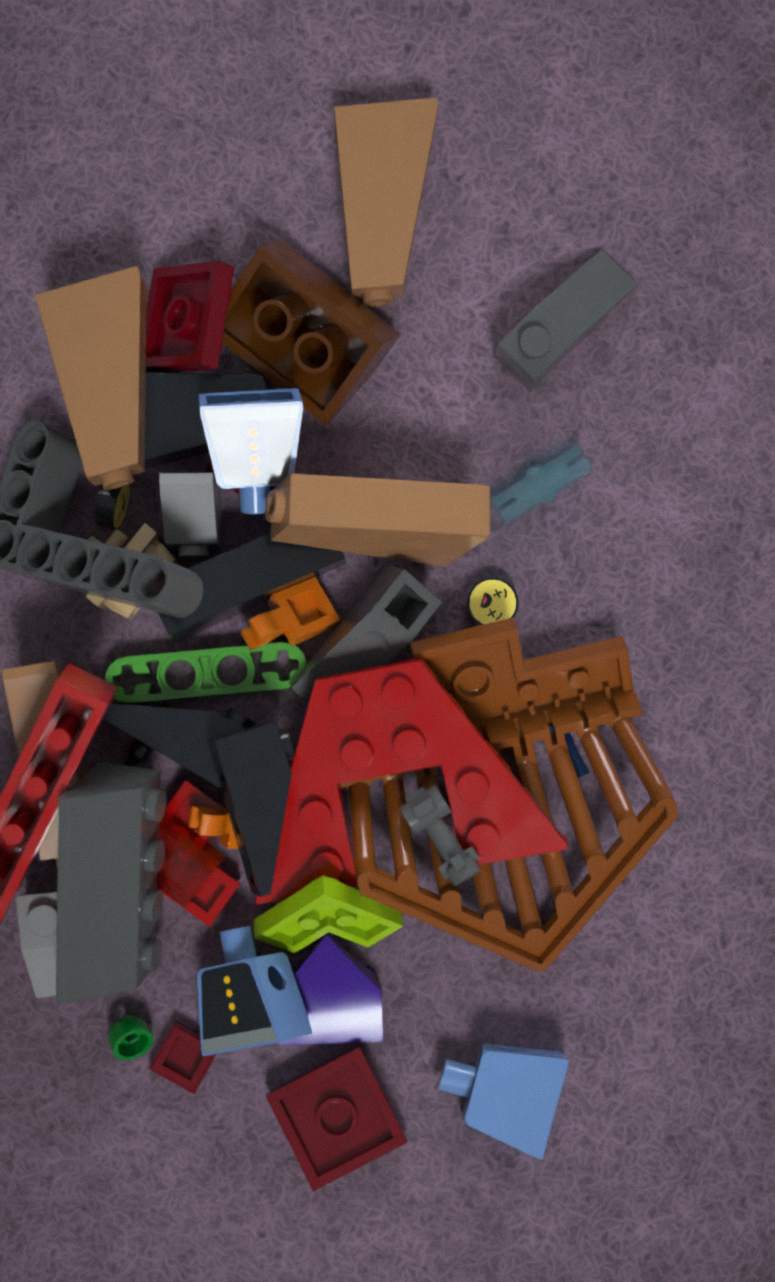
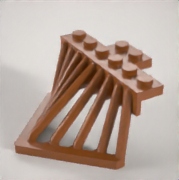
[341,618,678,971]

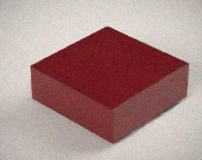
[149,1021,216,1094]

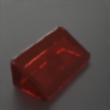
[157,809,225,907]

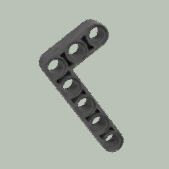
[0,421,204,618]

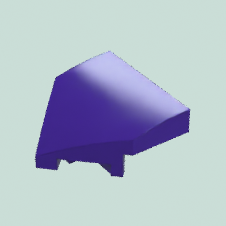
[278,932,383,1046]

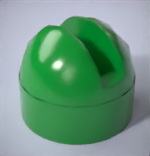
[107,1013,153,1061]

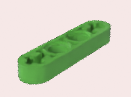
[105,642,307,704]

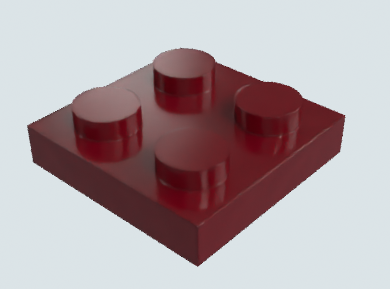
[146,261,234,373]
[266,1044,408,1192]

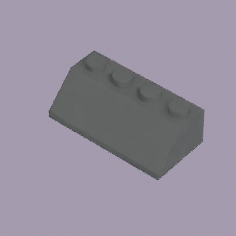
[56,762,166,1004]

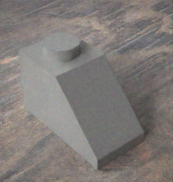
[159,473,221,559]
[16,890,57,998]

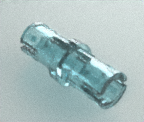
[490,444,593,526]

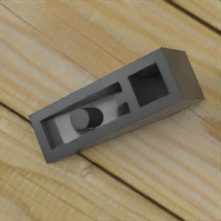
[494,249,638,392]

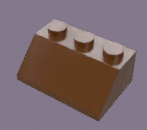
[222,239,401,425]

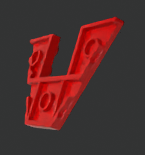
[255,658,568,905]

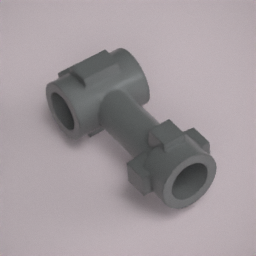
[399,785,482,887]

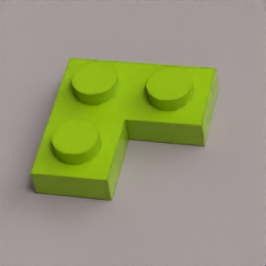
[254,875,403,953]

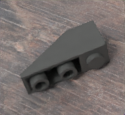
[289,566,442,703]

